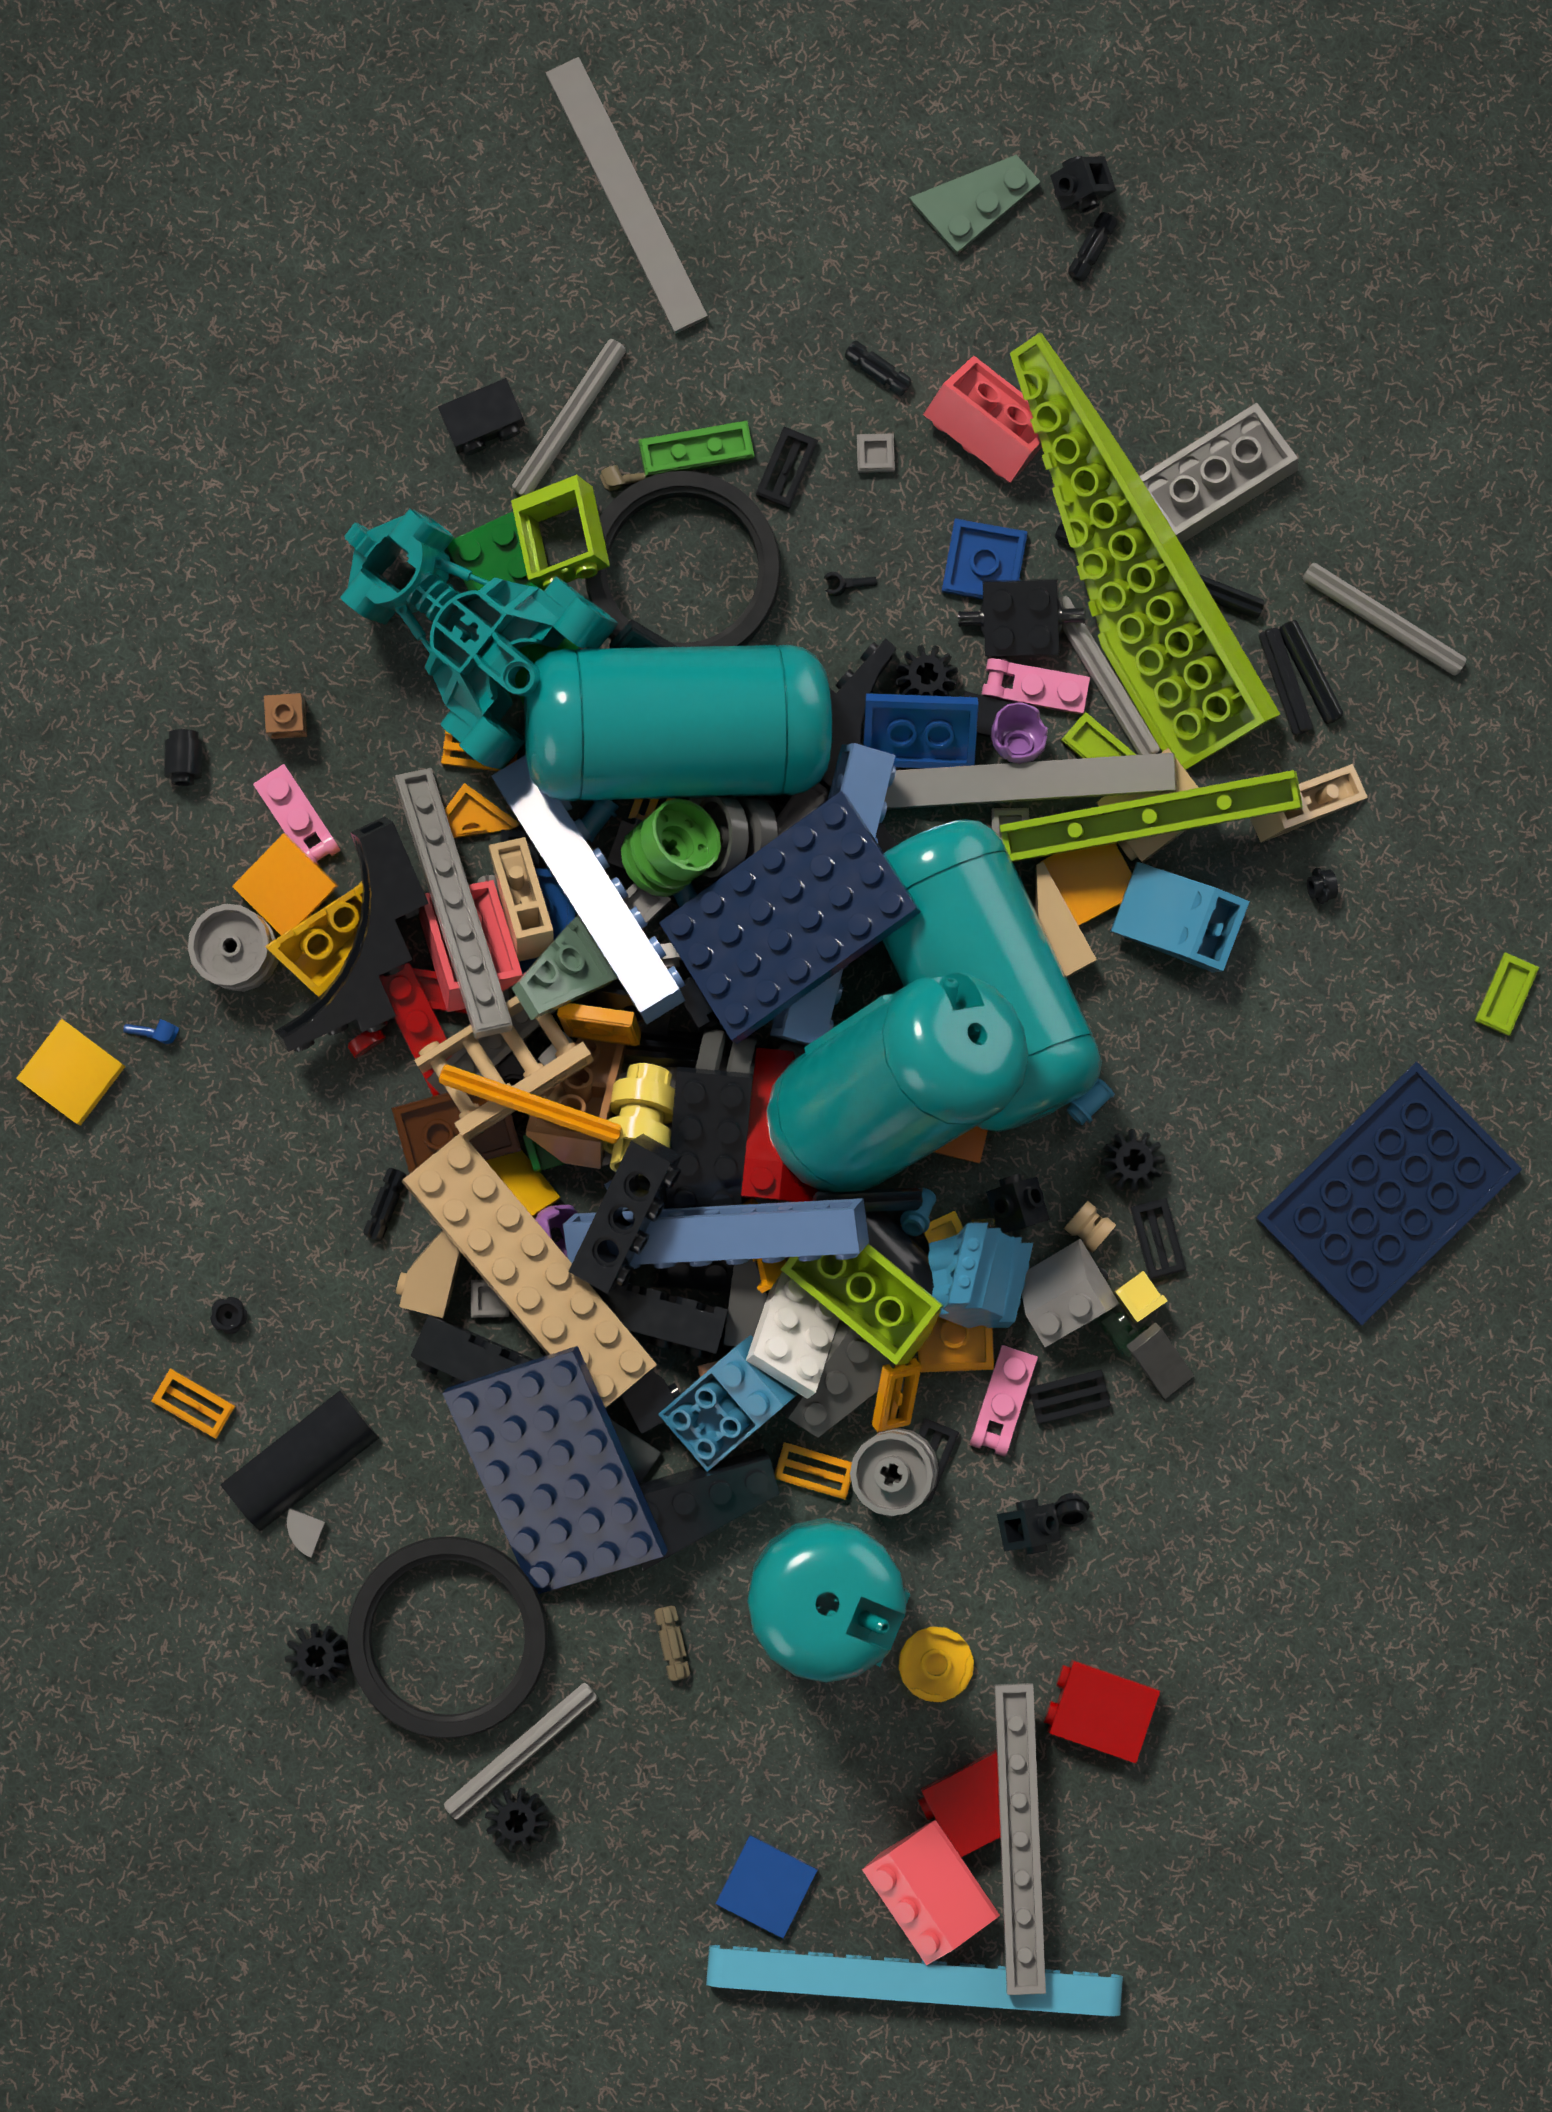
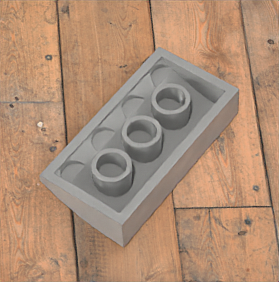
[1139,403,1298,544]

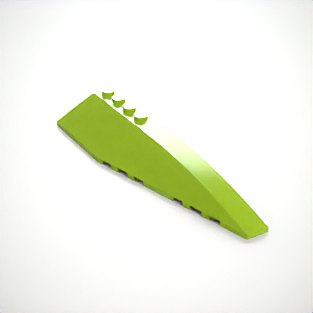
[1010,333,1280,770]

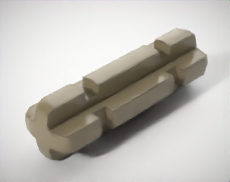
[654,1606,690,1681]

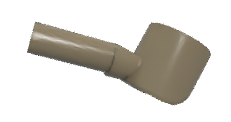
[600,465,645,491]

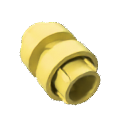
[603,1063,675,1175]

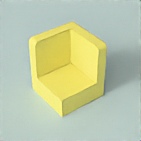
[1113,1271,1168,1323]

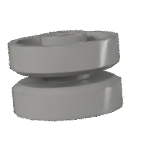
[187,904,279,992]
[850,1428,939,1516]

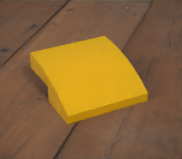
[16,1019,126,1126]
[486,1150,561,1219]

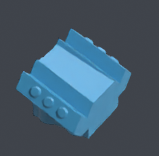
[928,1223,1033,1328]

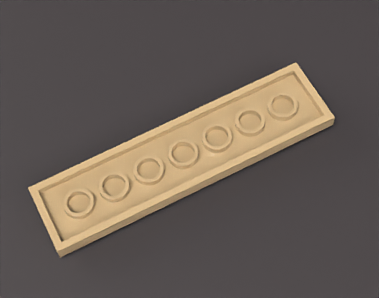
[402,1133,657,1408]

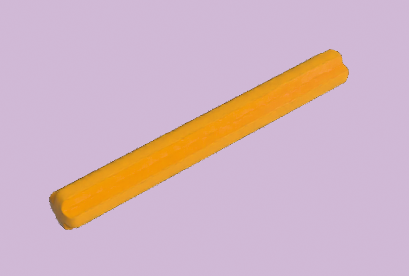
[439,1064,622,1144]

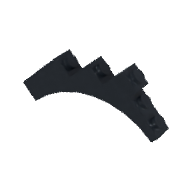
[819,638,898,853]
[275,816,428,1052]

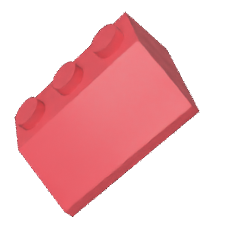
[923,356,1042,483]
[419,880,523,1012]
[862,1820,1000,1966]

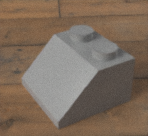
[1022,1239,1119,1347]

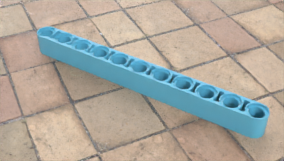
[706,1945,1123,2016]

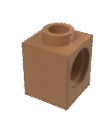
[264,693,307,739]

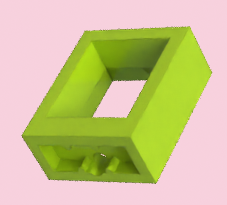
[511,474,610,591]

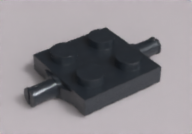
[958,578,1086,656]

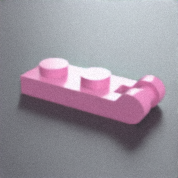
[981,658,1090,715]
[253,764,341,865]
[969,1345,1038,1457]

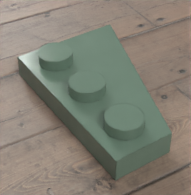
[909,154,1040,255]
[512,915,617,1020]

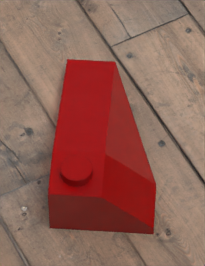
[741,1048,818,1202]

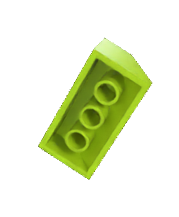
[781,1243,944,1365]

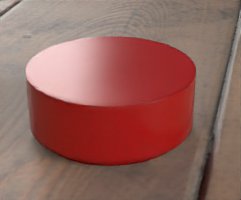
[347,1029,386,1058]

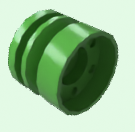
[621,799,721,897]

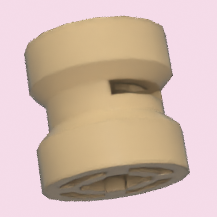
[1064,1200,1116,1253]

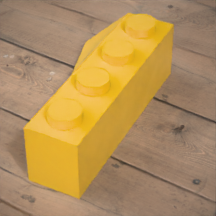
[265,881,363,997]

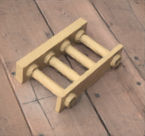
[414,996,594,1140]

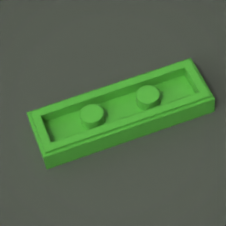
[638,421,754,478]

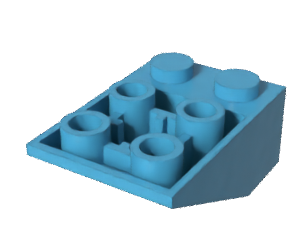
[1110,862,1250,972]
[658,1335,799,1472]

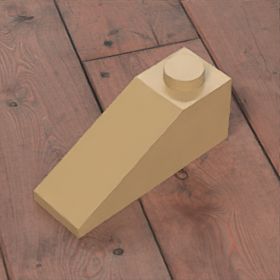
[1250,764,1368,842]
[489,837,554,961]
[1034,862,1097,978]
[396,1230,462,1318]

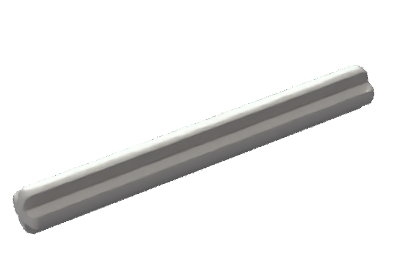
[512,339,626,496]
[1303,563,1467,675]
[1059,596,1160,755]
[444,1683,598,1820]

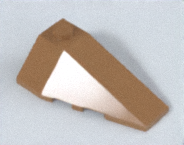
[526,1038,626,1169]

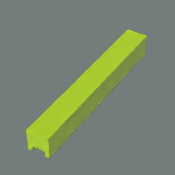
[999,770,1303,862]

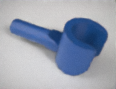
[123,1019,179,1044]

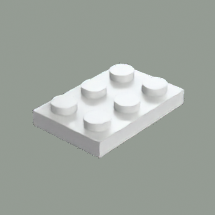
[746,1271,839,1399]

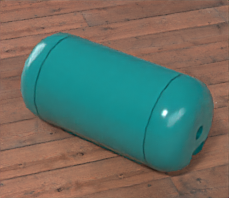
[524,645,832,801]
[883,819,1102,1132]
[766,972,1028,1192]
[747,1518,910,1683]

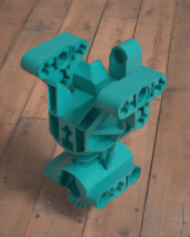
[340,508,619,770]

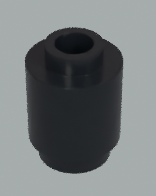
[164,729,202,786]

